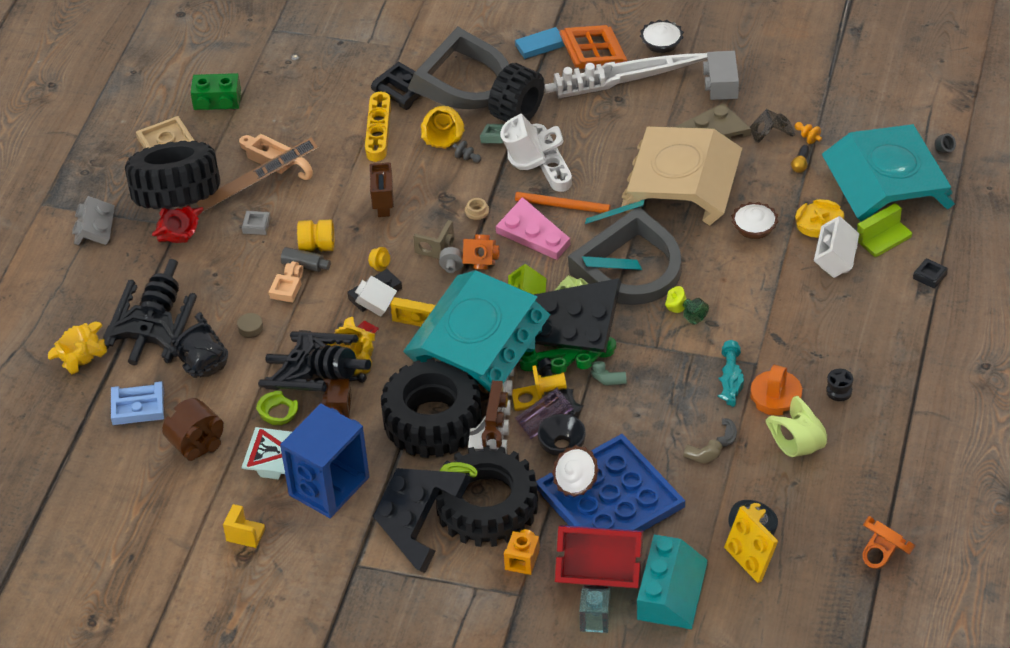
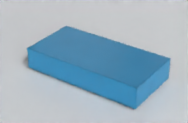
[515,27,565,59]

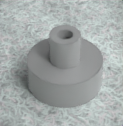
[439,247,463,273]

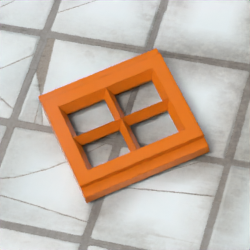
[559,25,627,69]

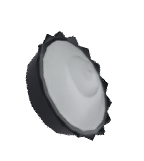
[640,20,684,53]

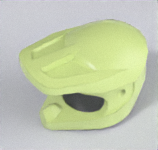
[766,396,827,457]

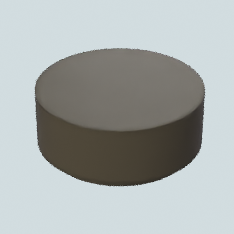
[237,313,263,337]

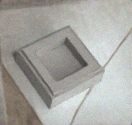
[242,211,271,235]

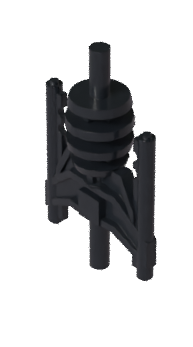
[103,259,197,365]
[258,330,371,392]

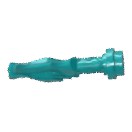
[717,340,744,407]

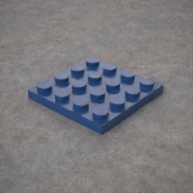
[537,434,685,531]

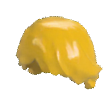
[421,106,465,149]

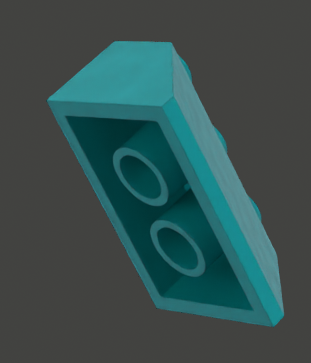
[637,534,708,629]

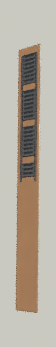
[197,137,318,212]

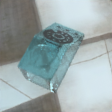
[579,584,612,633]

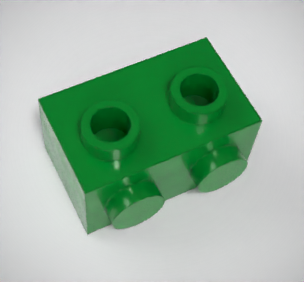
[191,73,241,110]

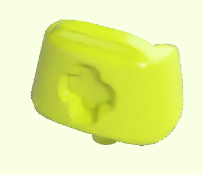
[665,286,687,313]

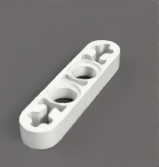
[532,124,572,192]

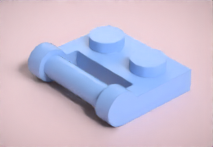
[111,381,164,425]

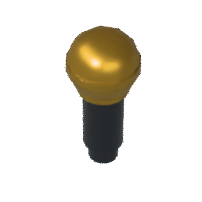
[791,145,809,173]

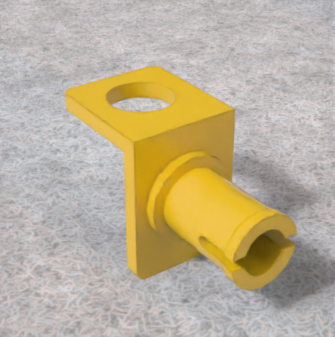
[512,365,567,411]

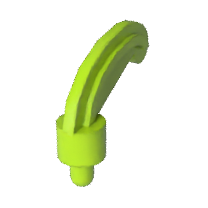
[440,462,477,477]

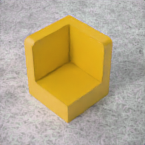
[223,504,265,548]

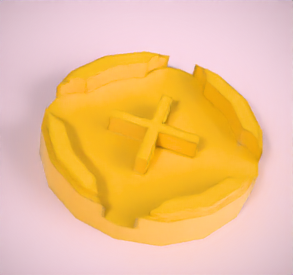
[795,199,845,238]

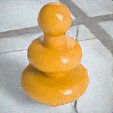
[795,122,822,144]

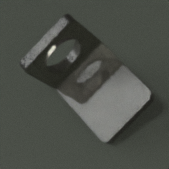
[750,109,795,143]

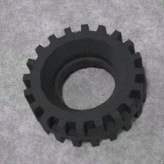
[435,445,538,547]

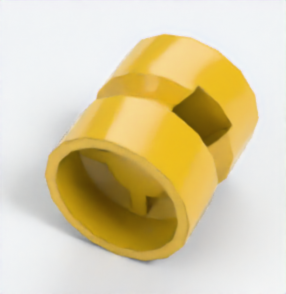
[297,219,335,252]

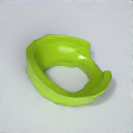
[256,391,298,426]

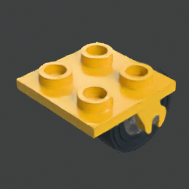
[724,500,778,583]

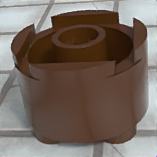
[162,398,224,461]

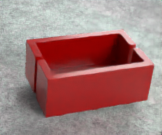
[555,525,644,588]

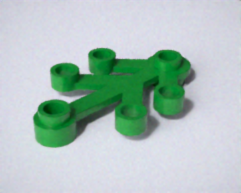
[519,337,616,374]

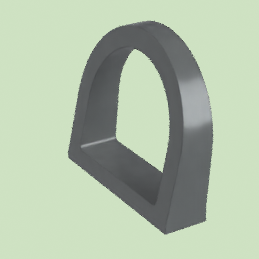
[408,26,509,109]
[568,207,682,305]

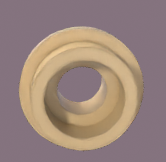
[465,198,489,220]

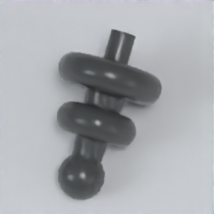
[452,140,481,163]

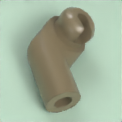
[683,439,722,464]

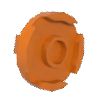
[750,364,803,416]
[863,516,916,569]

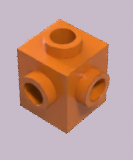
[462,234,500,269]

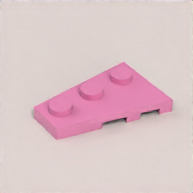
[496,197,570,260]

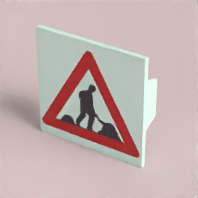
[242,427,292,480]

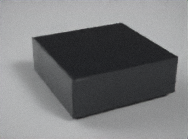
[913,258,948,289]

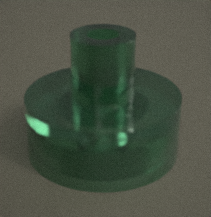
[683,298,709,324]

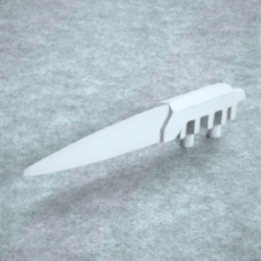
[544,53,707,99]

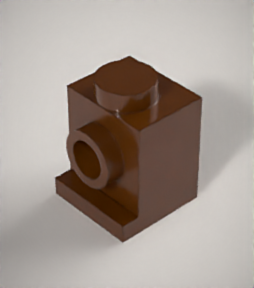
[322,379,352,418]

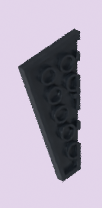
[534,278,621,353]

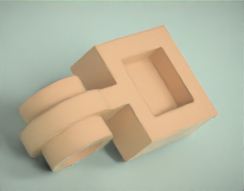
[268,261,303,303]

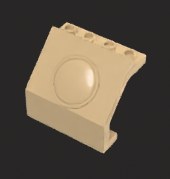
[621,127,742,226]

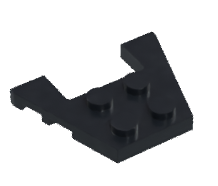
[373,468,472,573]

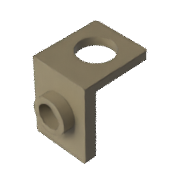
[413,220,454,259]

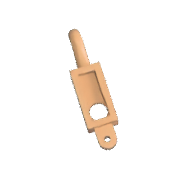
[239,134,313,180]

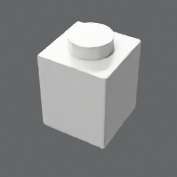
[355,276,397,317]

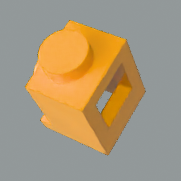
[504,529,540,575]

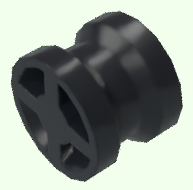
[826,368,853,401]

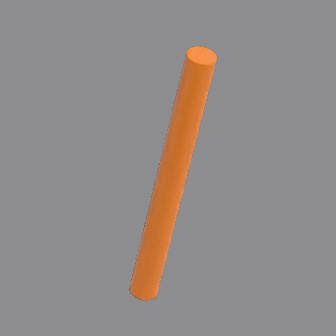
[515,192,611,213]

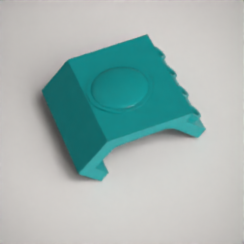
[822,124,955,222]
[403,270,550,392]

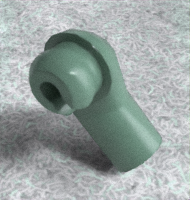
[591,361,627,386]

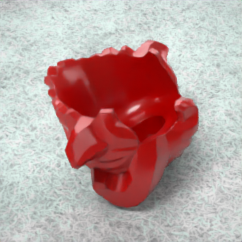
[152,205,204,243]

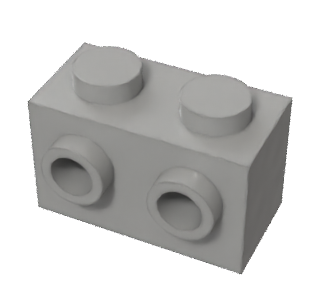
[703,51,739,100]

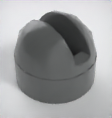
[934,133,956,153]

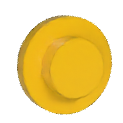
[368,247,390,272]

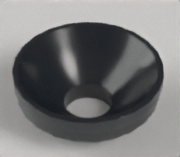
[538,414,586,456]

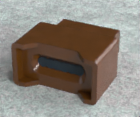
[369,162,394,217]

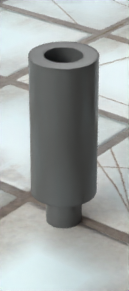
[281,247,331,272]

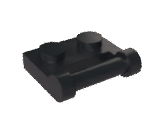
[371,62,422,110]

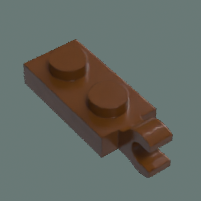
[481,380,508,448]

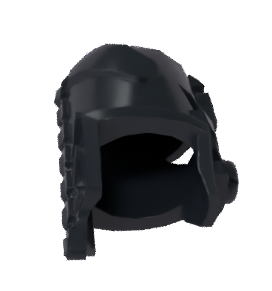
[170,312,228,378]

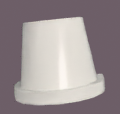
[500,114,563,170]

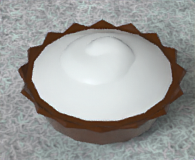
[731,202,779,239]
[551,445,599,497]

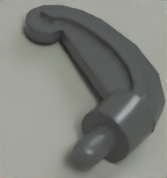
[716,418,737,447]

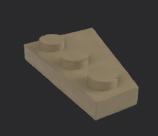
[676,103,751,140]

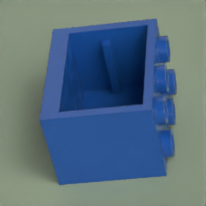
[280,403,370,519]

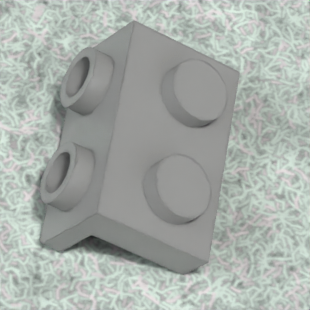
[72,196,115,245]

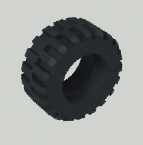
[125,141,220,209]
[381,359,482,458]

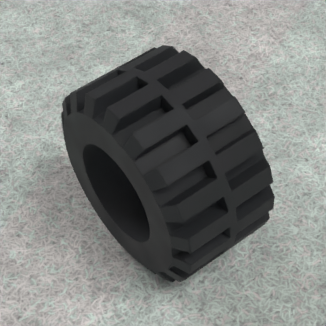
[488,63,545,122]

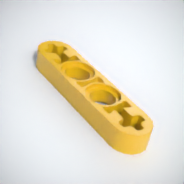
[365,92,391,162]

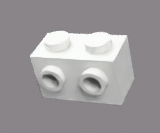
[814,216,859,278]

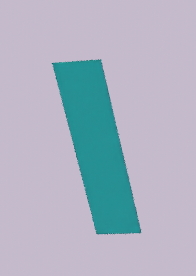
[585,199,645,224]
[582,256,642,270]

